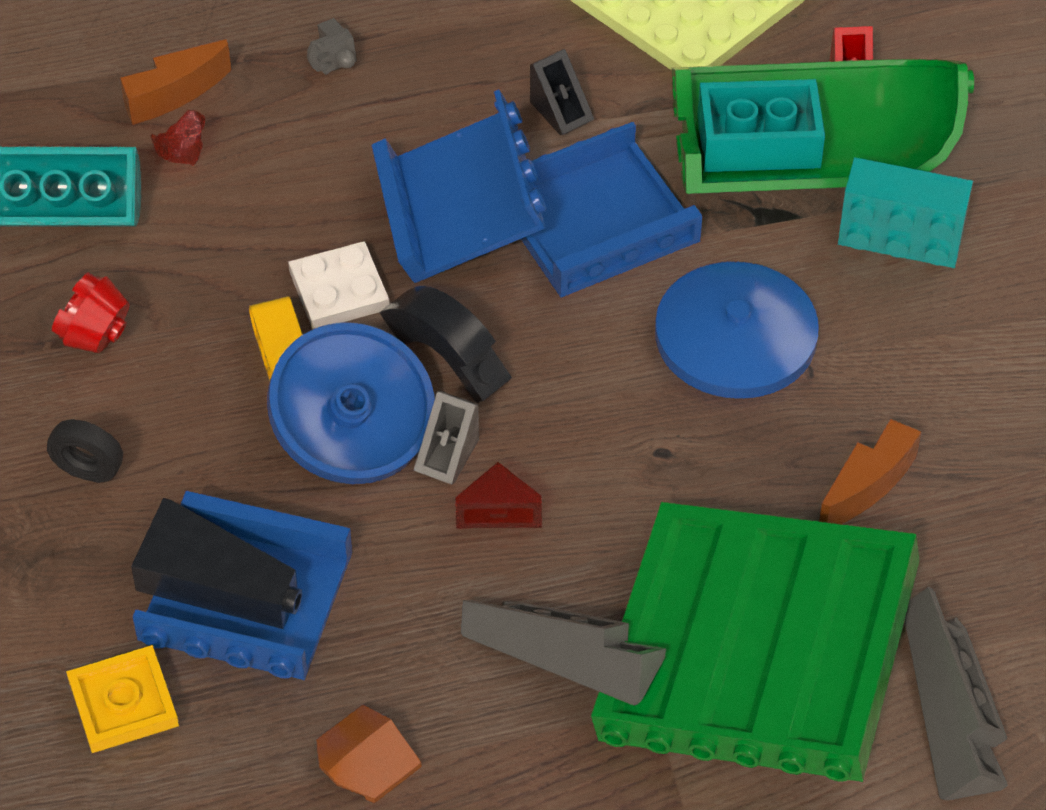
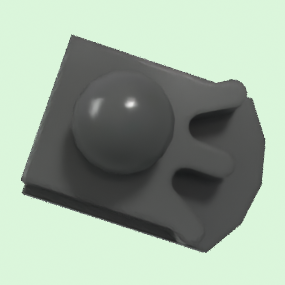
[307,18,357,75]

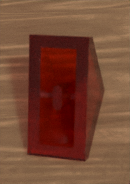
[455,462,542,529]

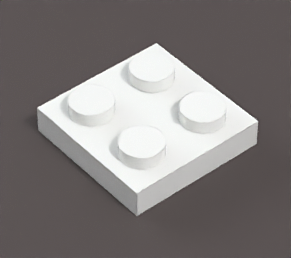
[288,241,389,330]

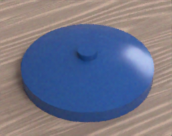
[655,262,819,398]
[267,323,435,484]

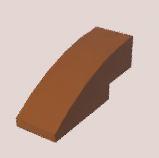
[120,39,232,125]
[819,419,921,524]

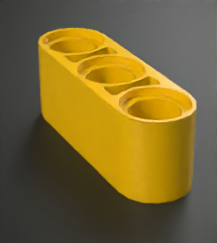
[249,296,302,381]

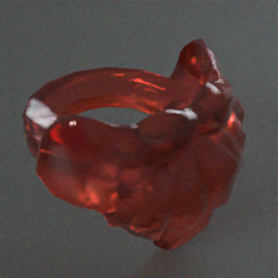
[150,110,205,166]

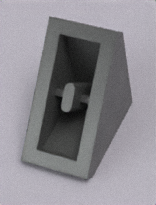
[413,391,479,485]

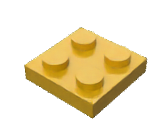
[66,645,179,753]

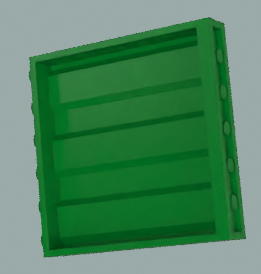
[591,502,920,782]

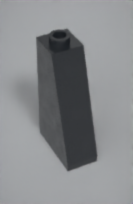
[131,498,302,629]

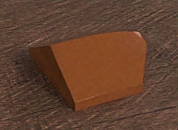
[316,705,422,803]

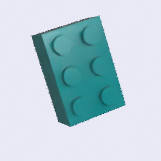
[697,79,825,172]
[838,157,973,268]

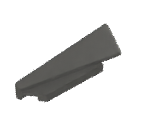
[905,587,1008,800]
[461,600,666,705]

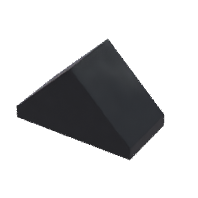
[530,49,594,135]

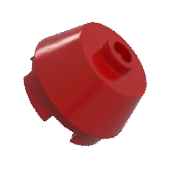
[51,272,130,353]

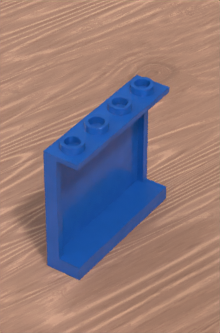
[521,122,702,298]

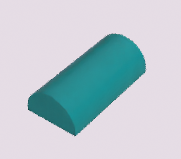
[0,147,141,227]

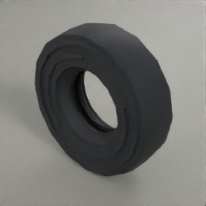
[47,419,123,483]

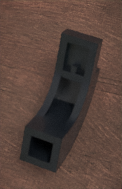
[379,286,512,403]

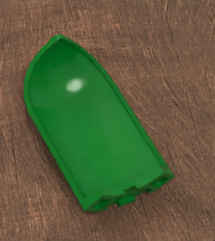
[672,59,974,194]

